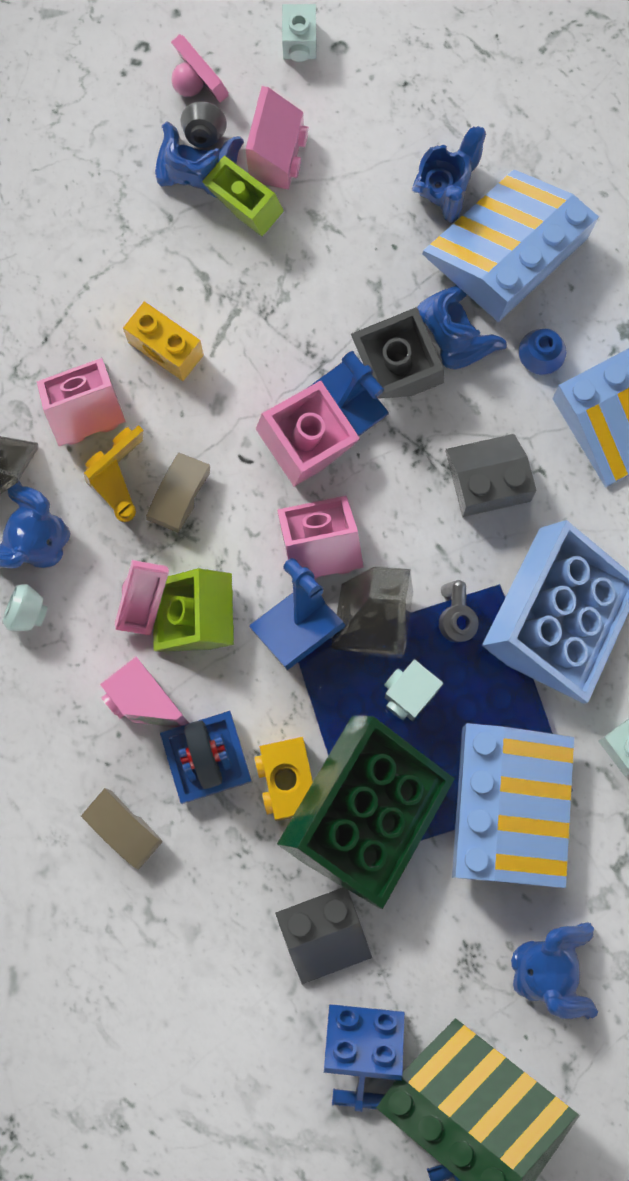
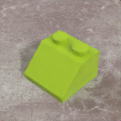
[153,568,234,652]

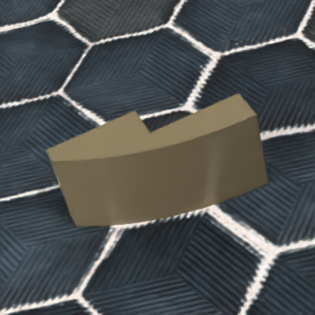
[146,452,210,533]
[81,788,163,870]

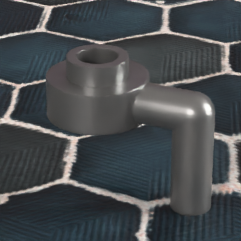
[439,580,478,642]

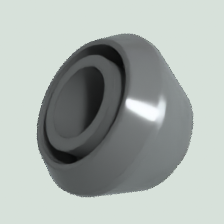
[180,102,227,148]

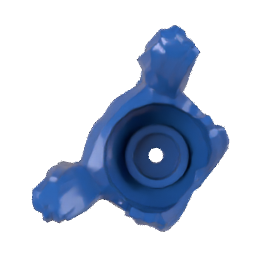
[155,121,244,198]
[412,126,486,224]
[417,285,507,370]
[0,480,71,569]
[511,922,598,1019]

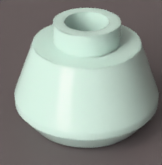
[3,584,48,631]

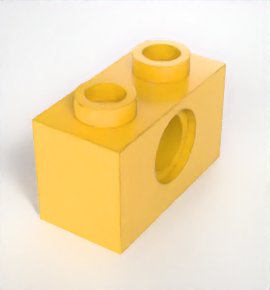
[123,301,204,381]
[254,737,313,821]

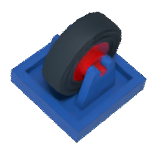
[160,711,252,804]

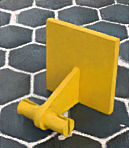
[84,425,144,523]

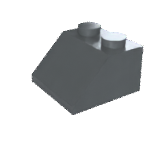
[351,307,444,399]
[445,434,537,517]
[275,887,372,984]

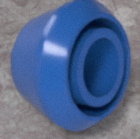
[518,329,566,375]

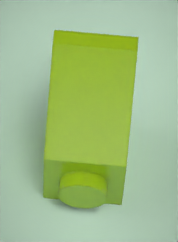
[202,155,284,237]

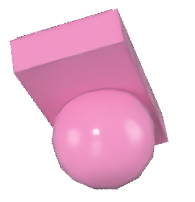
[171,34,229,103]
[115,560,169,635]

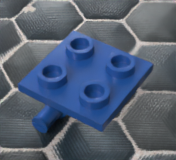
[309,351,389,436]
[249,558,346,671]
[323,1004,405,1112]

